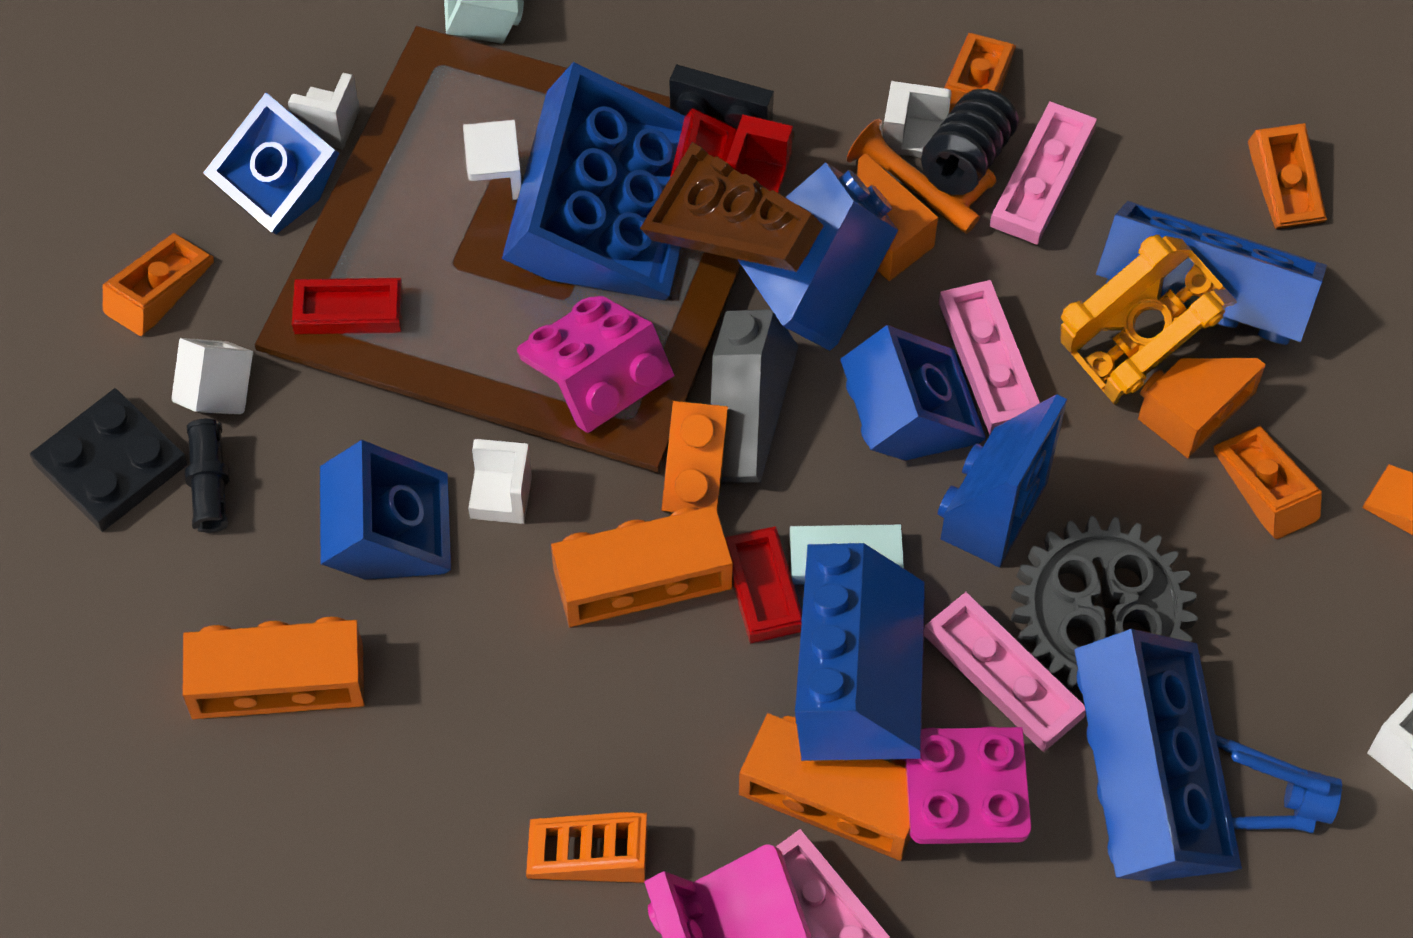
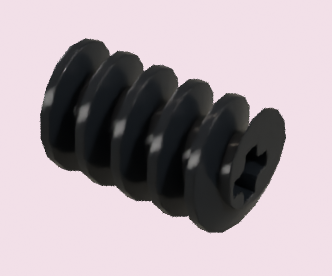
[921,89,1019,195]

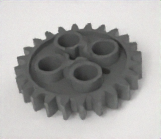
[1011,516,1198,692]

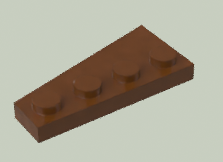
[640,142,824,272]

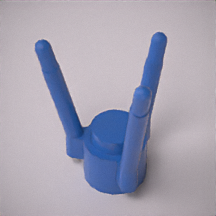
[1215,734,1342,833]

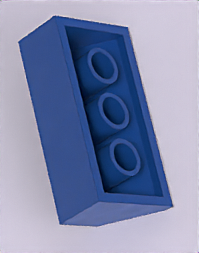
[1096,201,1327,345]
[795,543,925,761]
[1074,629,1242,881]

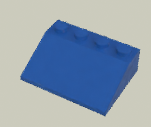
[502,62,685,301]

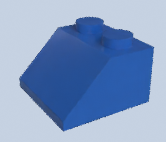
[840,325,986,461]
[320,440,451,580]

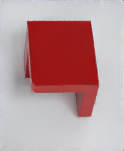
[726,114,793,193]

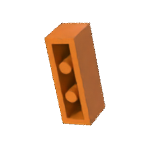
[551,506,733,628]
[183,617,364,719]
[739,713,911,861]

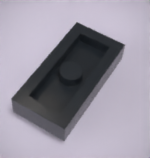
[669,64,774,129]

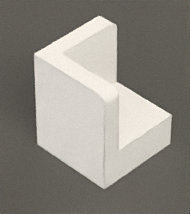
[288,72,360,149]
[882,81,952,158]
[463,120,522,200]
[172,338,253,414]
[468,439,532,524]
[1367,692,1413,790]

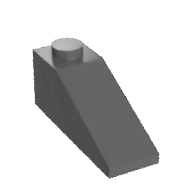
[711,309,798,483]

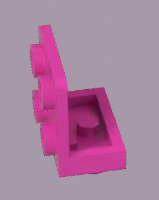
[517,296,675,433]
[900,727,1031,844]
[644,844,812,938]

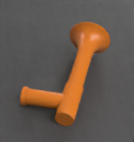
[847,118,996,234]

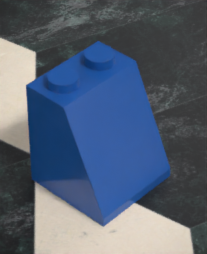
[738,162,898,351]

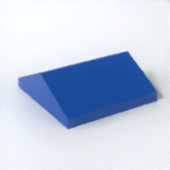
[204,93,339,234]

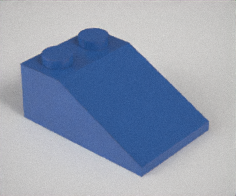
[937,394,1067,568]

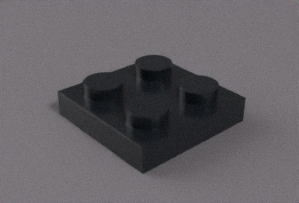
[29,388,188,532]

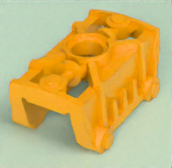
[1061,235,1237,405]

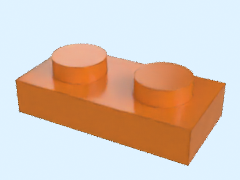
[661,401,729,514]

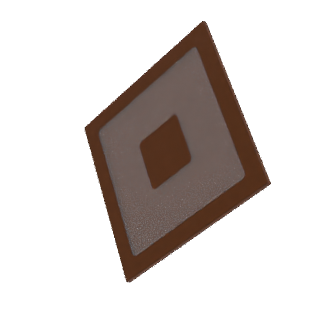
[255,26,795,473]

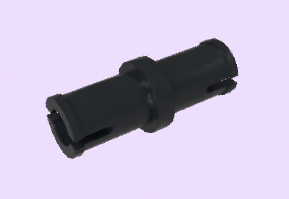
[185,418,230,533]

